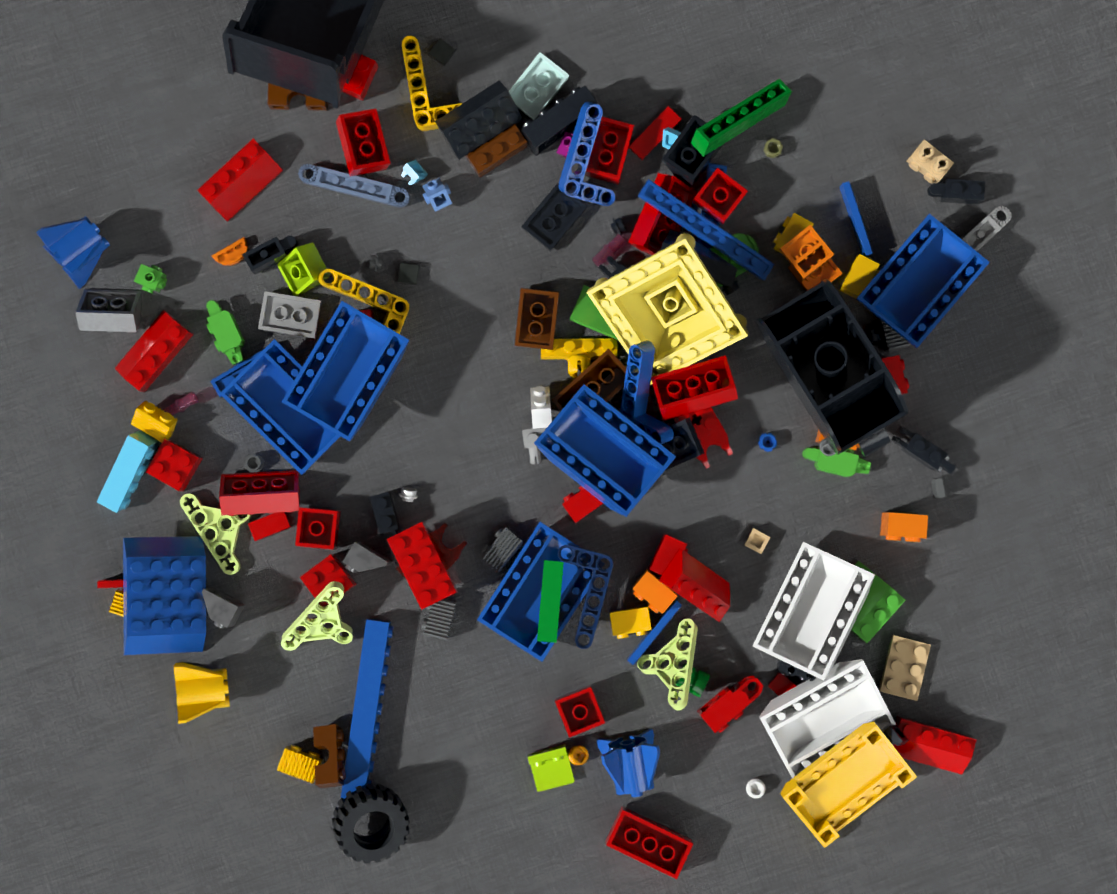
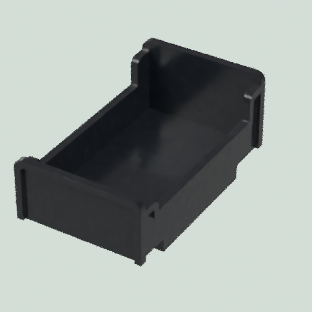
[222,0,384,109]

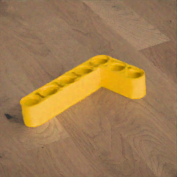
[402,36,462,131]
[318,269,409,334]

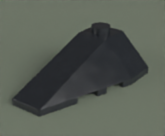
[660,229,738,288]

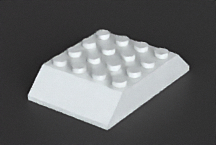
[753,542,875,681]
[759,659,896,778]

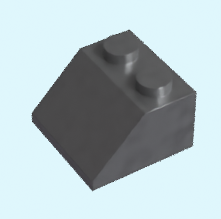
[343,542,392,573]
[202,587,245,629]

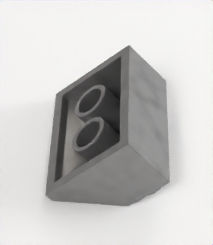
[75,289,142,333]

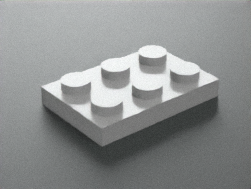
[258,291,322,339]

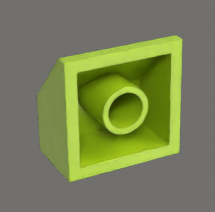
[277,242,331,297]

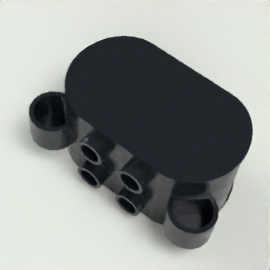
[756,279,908,457]

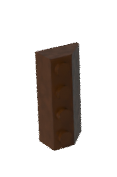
[551,348,626,412]

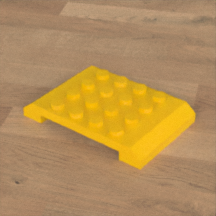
[780,721,917,848]

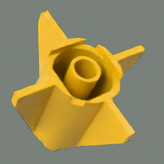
[174,662,230,724]

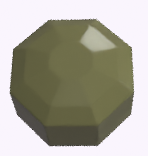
[763,138,783,158]

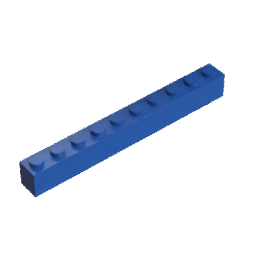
[341,618,394,799]

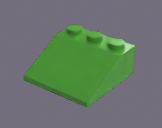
[851,561,905,643]

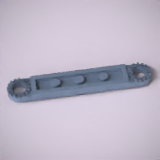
[298,164,410,208]

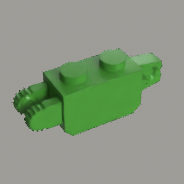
[206,300,245,365]
[802,447,871,477]

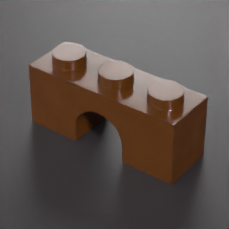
[268,83,328,111]
[313,724,346,788]

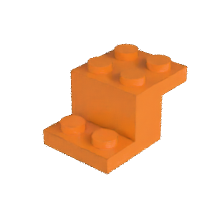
[779,225,843,291]

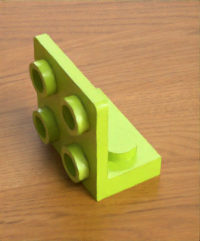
[527,744,575,792]

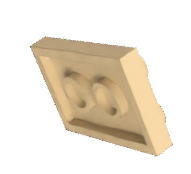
[879,635,931,701]

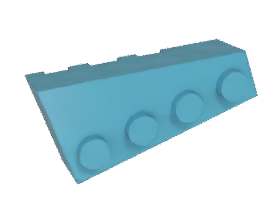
[97,430,160,513]

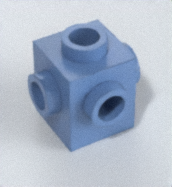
[422,178,452,212]

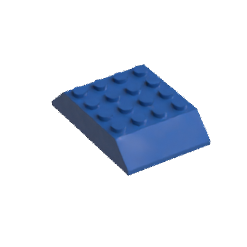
[856,214,990,348]
[282,301,410,442]
[220,339,341,475]
[534,385,676,517]
[477,522,605,662]
[123,536,206,655]

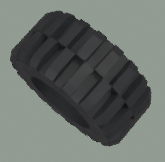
[332,784,410,864]

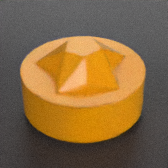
[568,745,589,765]

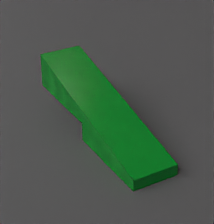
[537,560,564,643]

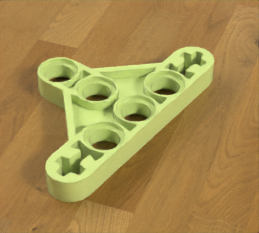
[180,494,252,575]
[281,581,353,651]
[637,618,698,710]

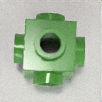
[134,264,167,294]

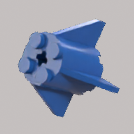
[36,216,110,289]
[597,729,660,797]

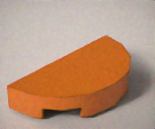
[211,237,248,266]

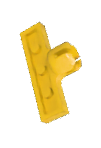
[541,338,617,378]

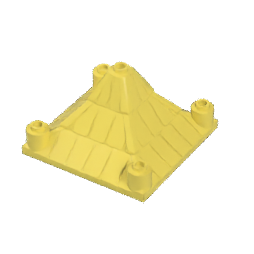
[586,233,749,385]

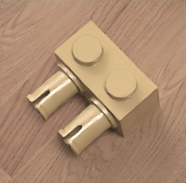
[907,140,954,183]

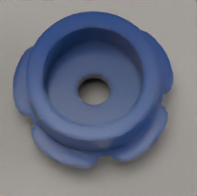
[758,433,777,452]

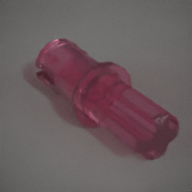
[592,234,626,267]
[163,391,199,416]

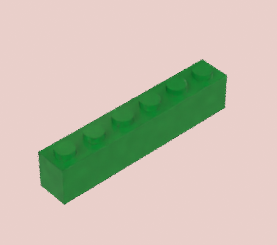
[691,78,792,157]

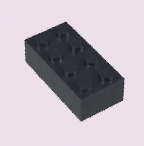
[435,80,523,160]
[522,85,598,156]

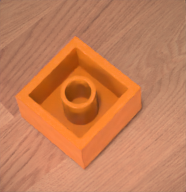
[880,512,928,542]
[632,569,677,614]

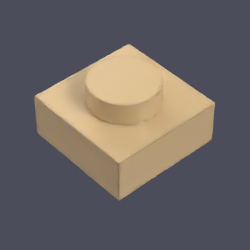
[744,528,770,554]

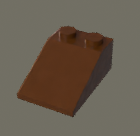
[515,288,560,350]

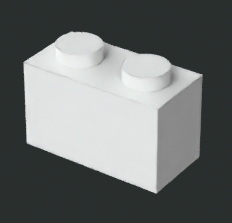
[530,386,552,429]

